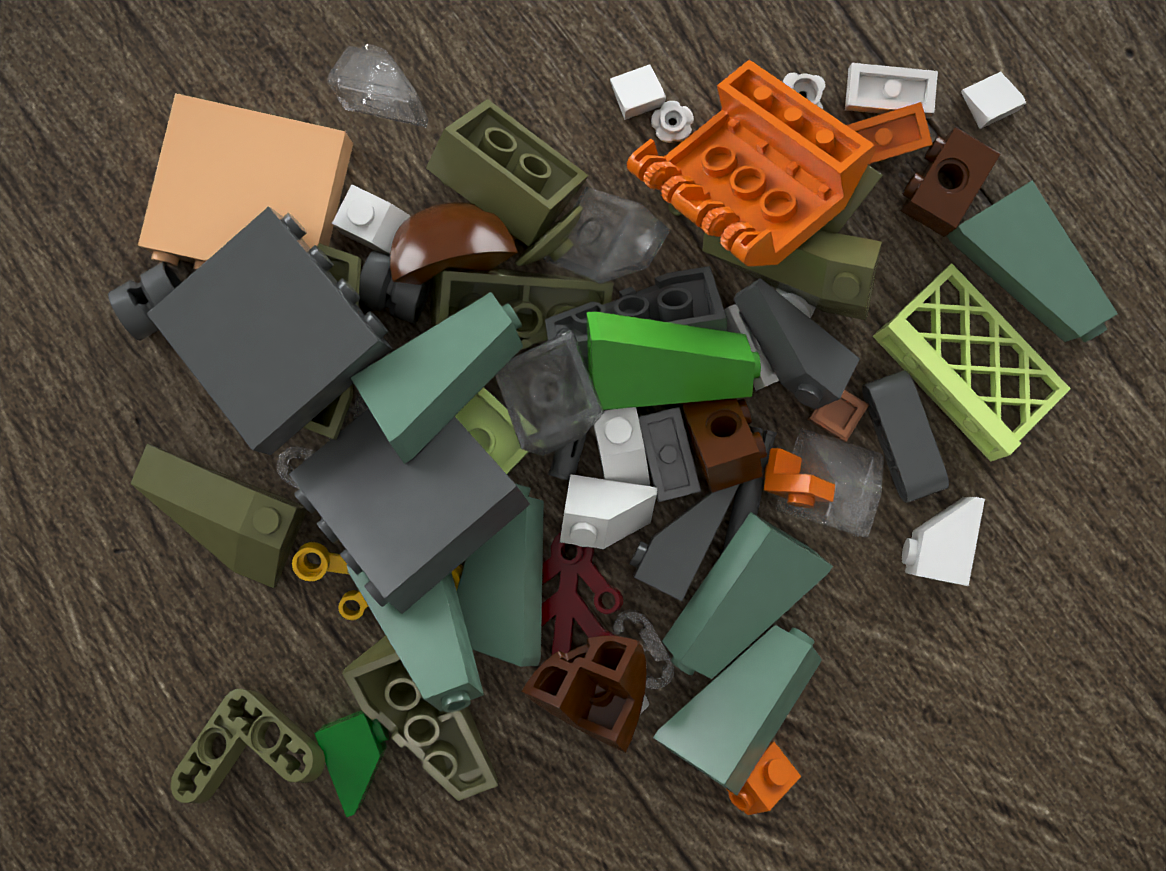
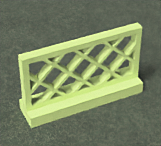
[873,263,1071,462]

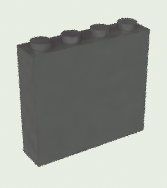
[147,206,393,455]
[289,408,530,614]

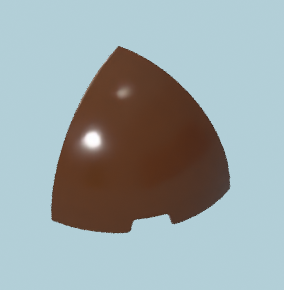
[390,202,517,285]
[522,636,646,753]

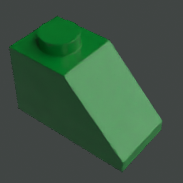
[314,710,389,818]

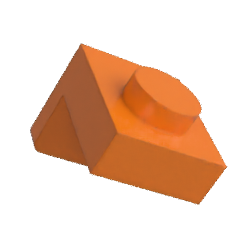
[764,448,836,508]
[727,741,801,815]

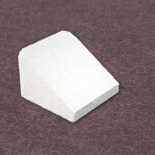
[610,64,666,120]
[961,72,1026,129]

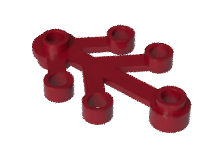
[541,532,623,655]

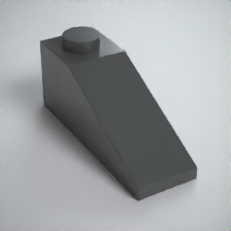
[734,278,860,410]
[629,484,739,601]

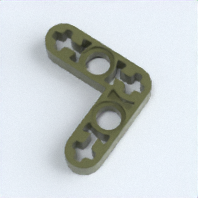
[170,689,325,804]

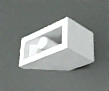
[332,185,411,256]
[592,407,650,486]
[560,474,657,549]
[902,497,985,586]

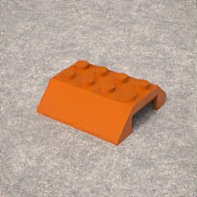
[627,60,875,266]

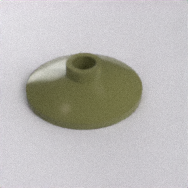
[514,204,583,266]

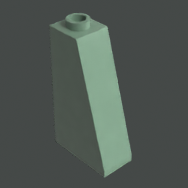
[946,180,1118,343]
[350,292,523,464]
[457,483,544,667]
[662,512,833,679]
[347,565,484,712]
[653,625,822,796]

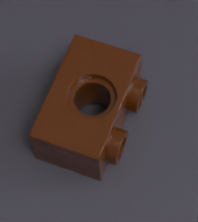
[900,127,1001,237]
[681,398,767,493]

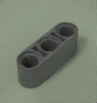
[862,370,949,503]

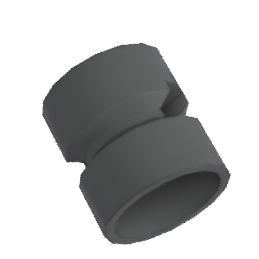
[358,250,432,324]
[108,262,182,341]

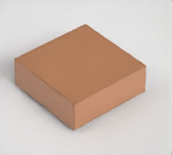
[807,390,869,442]

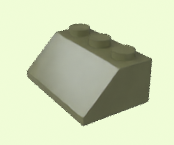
[426,99,589,246]

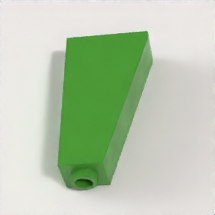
[586,311,761,411]

